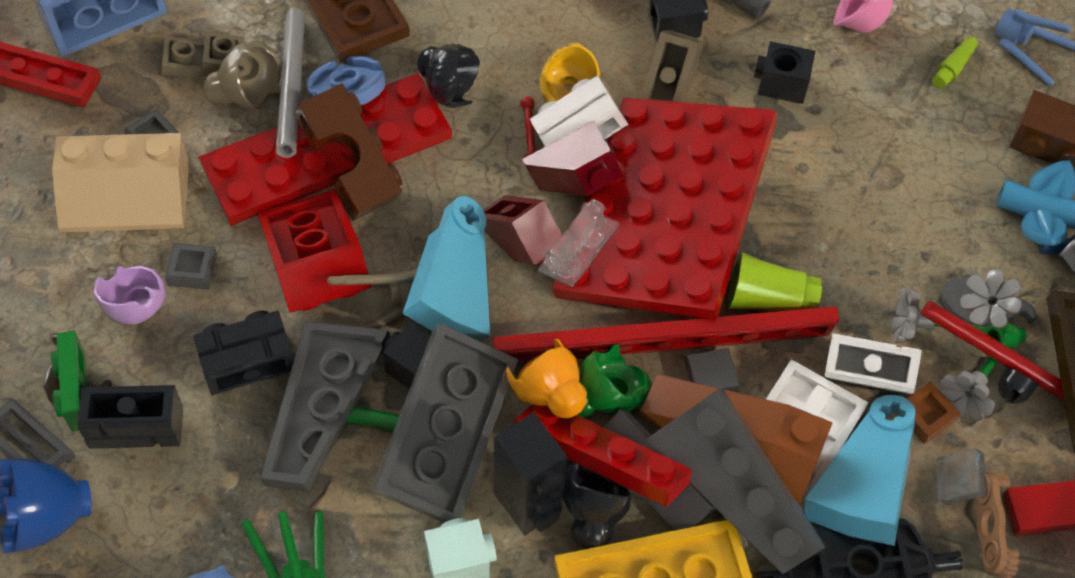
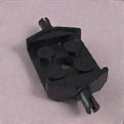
[756,518,963,578]

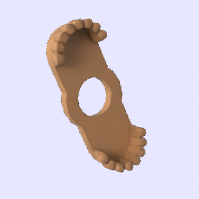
[976,472,1019,578]

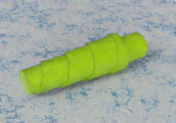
[932,36,979,89]

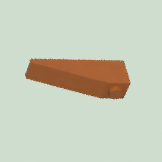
[640,374,833,506]

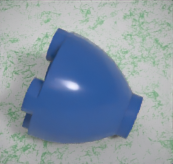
[0,459,91,554]

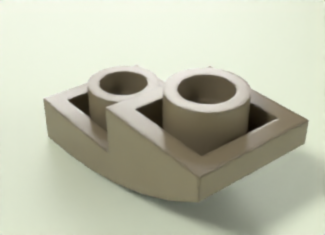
[161,31,244,78]

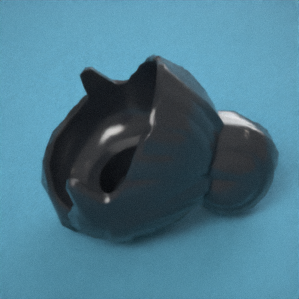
[417,43,480,108]
[563,463,632,549]

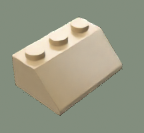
[52,133,189,233]

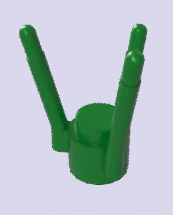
[242,510,326,578]

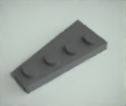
[260,321,390,491]
[646,389,826,574]

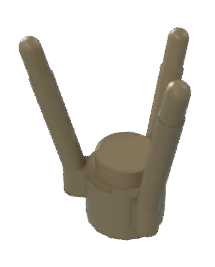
[327,270,417,329]

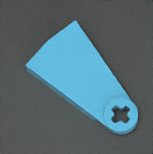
[402,196,490,342]
[804,395,915,546]

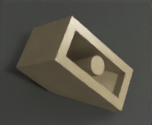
[641,30,704,102]

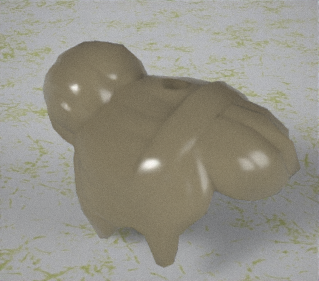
[203,40,282,108]

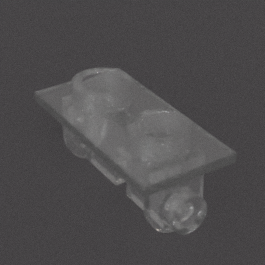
[538,199,619,287]

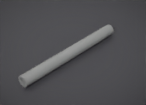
[276,9,305,158]

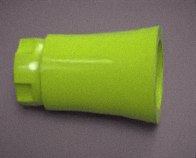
[727,251,822,312]

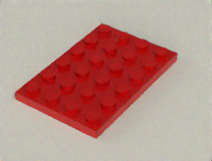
[552,98,777,320]

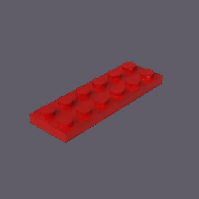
[199,73,452,226]

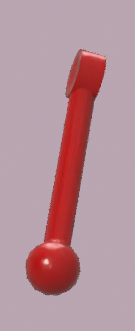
[520,96,536,157]

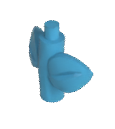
[996,160,1075,246]

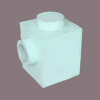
[424,518,497,578]

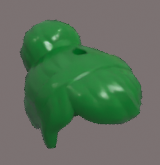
[578,343,653,418]

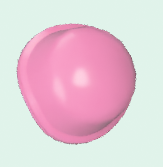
[833,0,894,33]

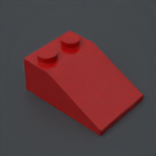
[257,189,372,313]

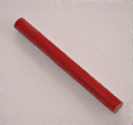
[921,300,1064,401]

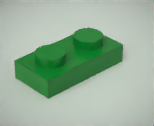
[51,330,87,432]

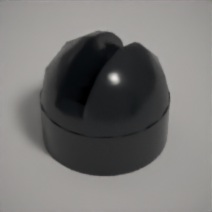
[998,367,1038,404]

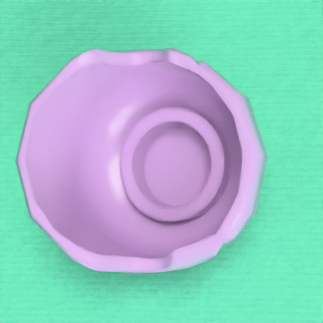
[93,266,166,325]

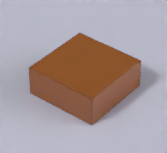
[897,382,961,444]

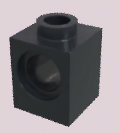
[754,41,816,104]

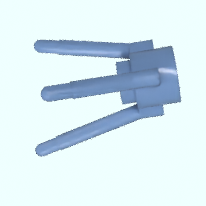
[995,8,1075,86]

